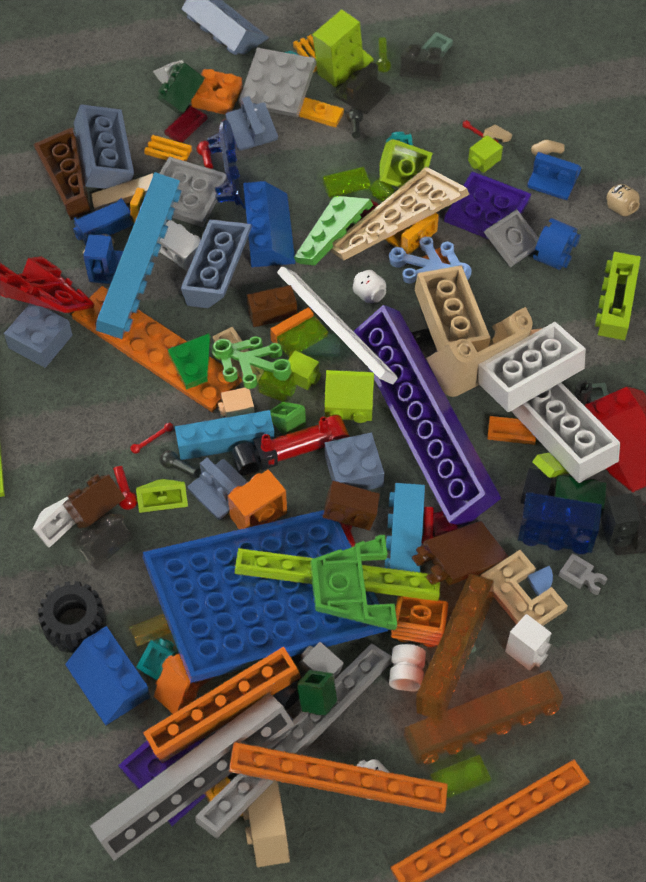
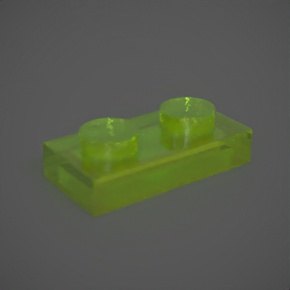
[323,167,370,198]
[277,316,328,358]
[430,754,491,799]

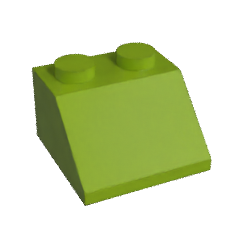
[380,139,433,188]
[325,370,374,423]

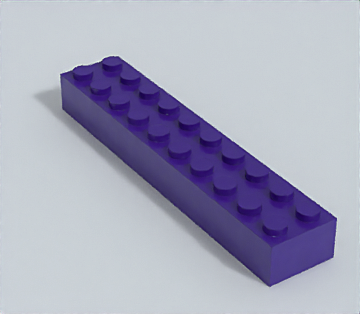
[353,305,501,526]

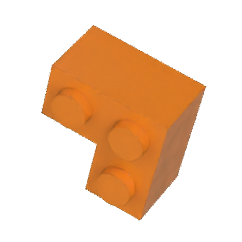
[154,653,214,714]

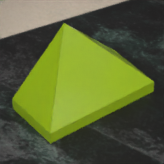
[136,479,188,513]

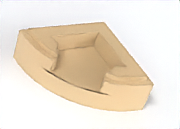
[483,125,513,142]

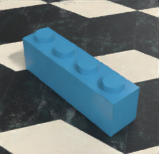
[175,410,274,460]
[385,483,425,573]

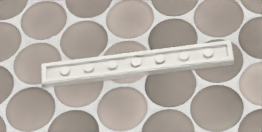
[277,267,398,384]

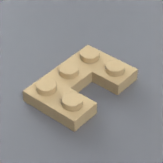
[480,550,568,626]

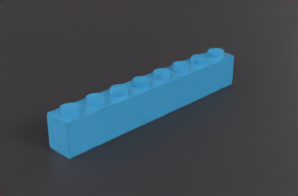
[96,172,182,339]

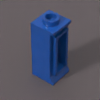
[73,198,133,245]

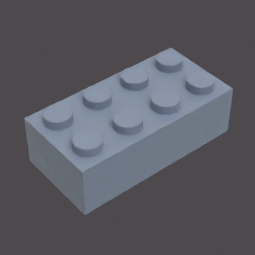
[74,104,134,189]

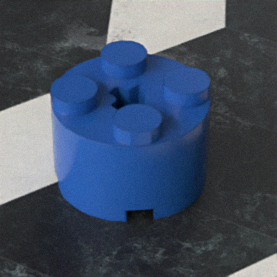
[533,218,581,270]

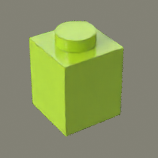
[468,135,503,173]
[286,350,321,390]

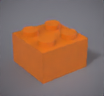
[228,469,287,529]

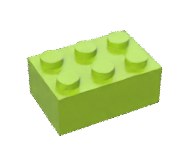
[312,9,364,87]

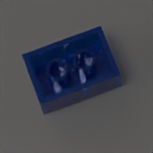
[518,492,602,554]

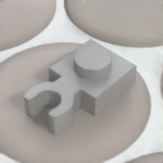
[559,553,607,595]

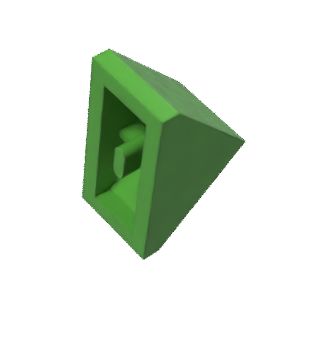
[270,402,306,435]

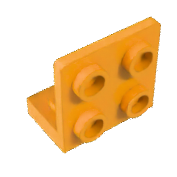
[385,213,439,254]

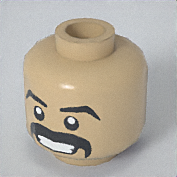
[607,184,640,216]

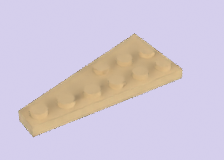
[331,167,469,260]

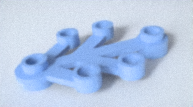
[389,237,471,283]

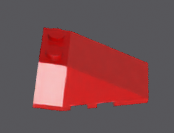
[0,256,95,313]
[585,387,646,493]

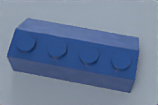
[243,181,296,268]

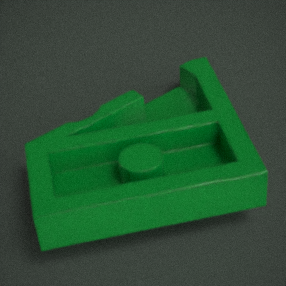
[167,334,211,390]

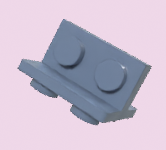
[225,96,278,151]
[188,458,248,520]

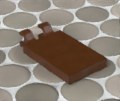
[412,521,509,586]

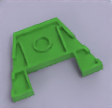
[310,535,397,630]

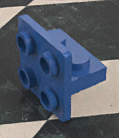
[527,152,581,200]

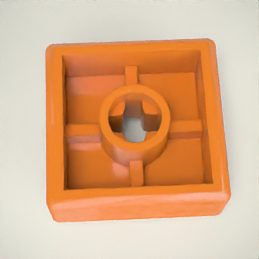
[191,69,243,115]
[391,596,449,647]

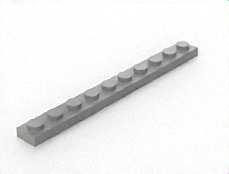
[195,643,392,839]

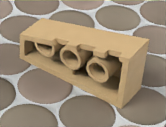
[243,745,290,867]

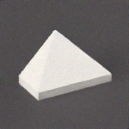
[33,497,76,547]

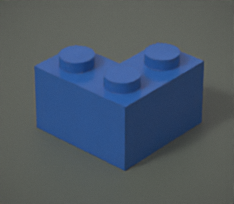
[83,234,123,284]

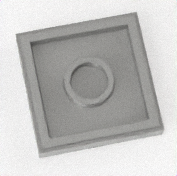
[484,210,539,268]

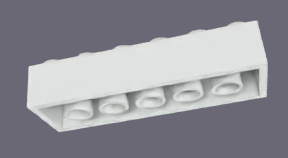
[512,382,620,483]

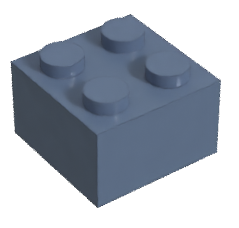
[4,304,72,368]
[325,432,384,490]

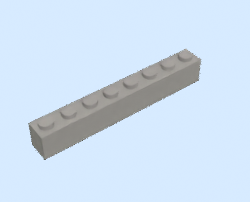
[90,693,294,861]

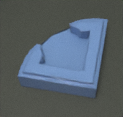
[527,566,553,596]

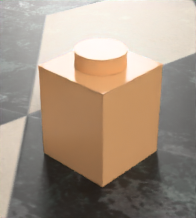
[218,388,254,418]

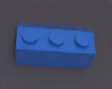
[65,626,150,726]

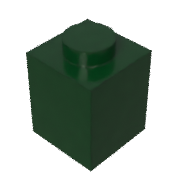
[297,670,338,715]

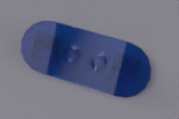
[207,119,245,210]

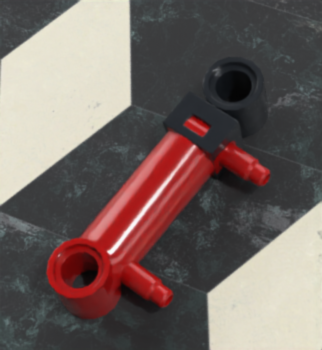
[231,415,350,476]

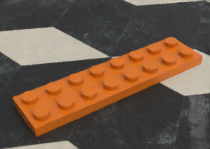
[72,286,242,412]

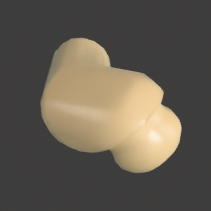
[531,140,565,156]

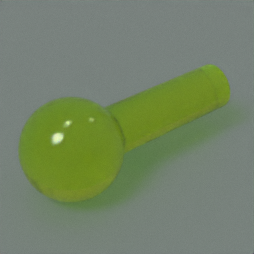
[375,37,391,72]

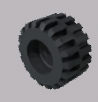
[38,581,107,653]

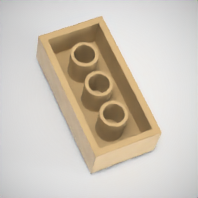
[415,265,490,352]

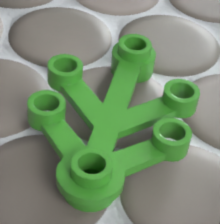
[212,336,292,389]

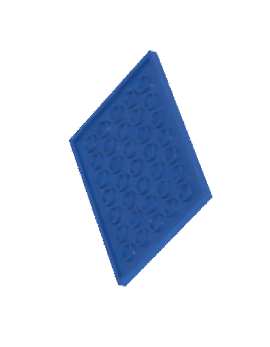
[143,510,389,683]

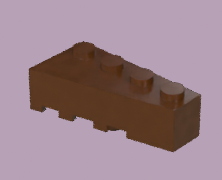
[33,127,91,220]

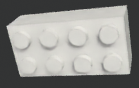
[478,322,586,412]

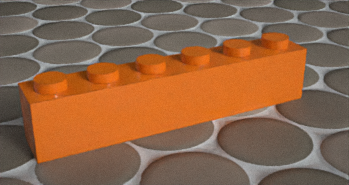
[143,647,301,763]

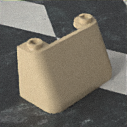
[426,307,533,397]

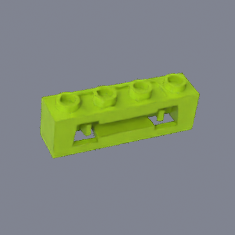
[595,252,641,340]

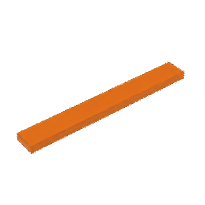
[229,742,448,813]
[390,759,590,882]

